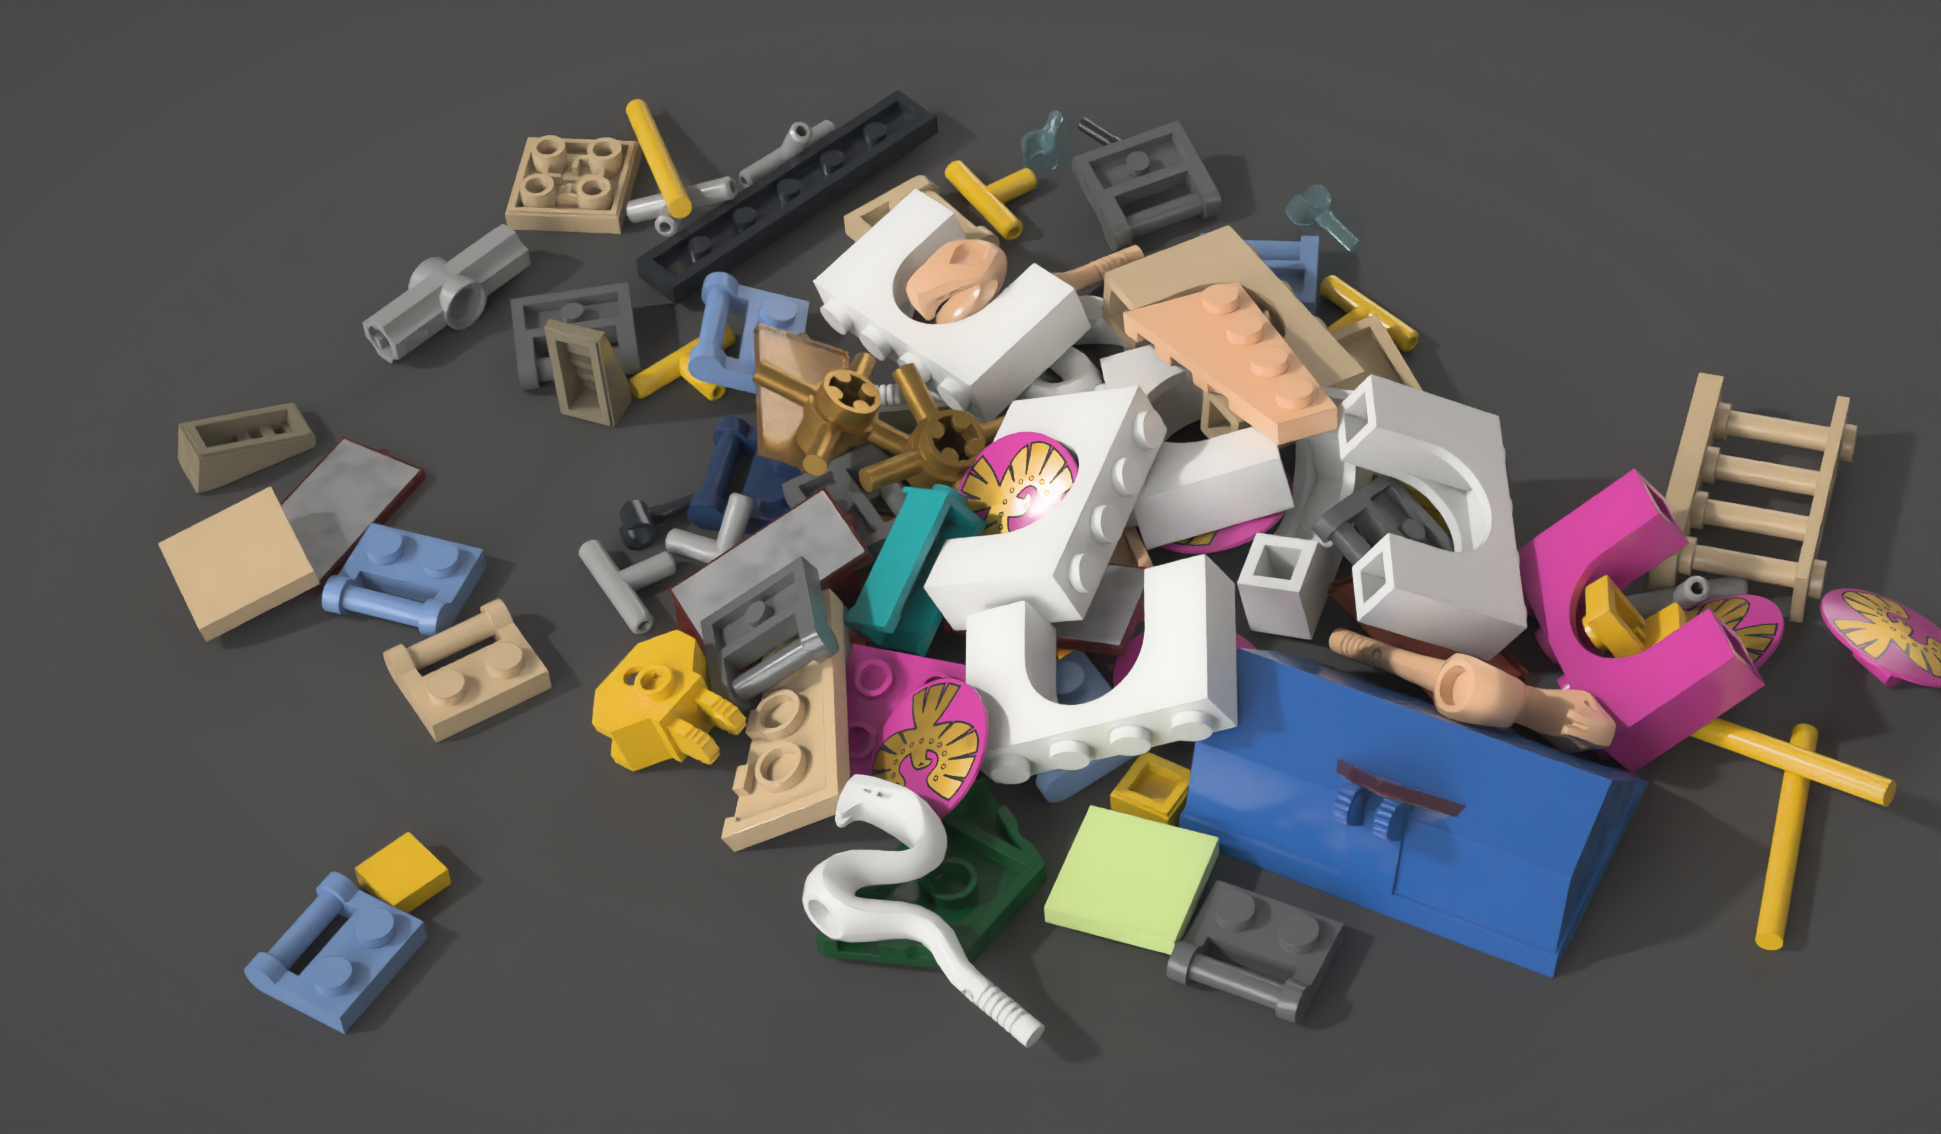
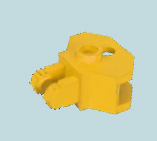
[592,630,747,772]

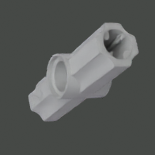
[362,224,531,364]

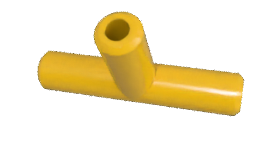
[945,160,1037,240]
[1320,275,1419,352]
[629,324,736,401]

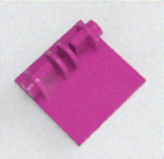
[846,644,966,776]

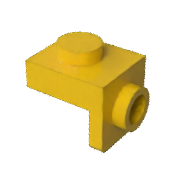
[1582,575,1686,658]

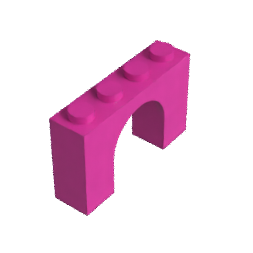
[1517,469,1765,773]

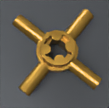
[752,352,910,476]
[859,363,1006,493]

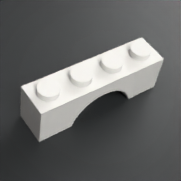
[1237,386,1374,640]

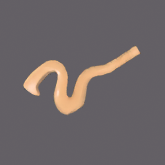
[906,239,1144,324]
[1329,628,1616,753]

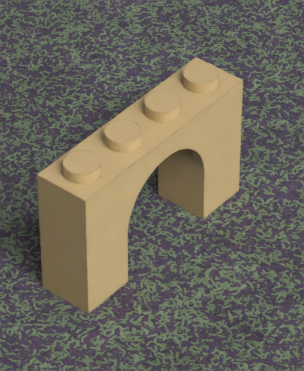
[1102,225,1366,449]

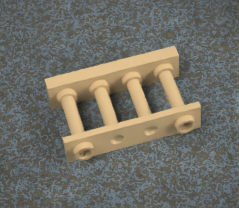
[1647,372,1858,623]

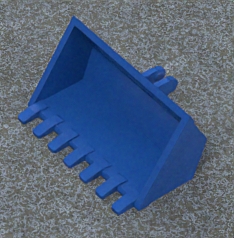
[1179,648,1649,978]

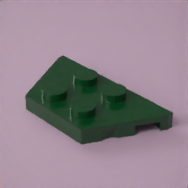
[816,770,1047,969]

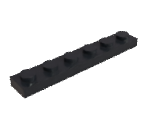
[636,89,938,305]

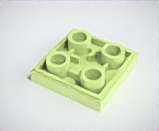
[1044,805,1219,955]

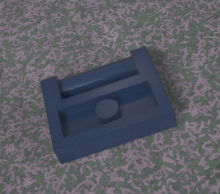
[687,416,806,535]

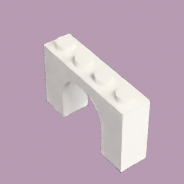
[813,188,1091,422]
[1094,344,1295,550]
[1337,374,1527,661]
[923,385,1167,631]
[966,554,1238,784]

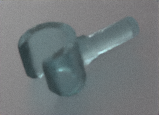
[1021,111,1063,169]
[1286,184,1360,252]

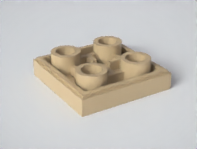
[505,135,641,234]
[158,486,321,642]

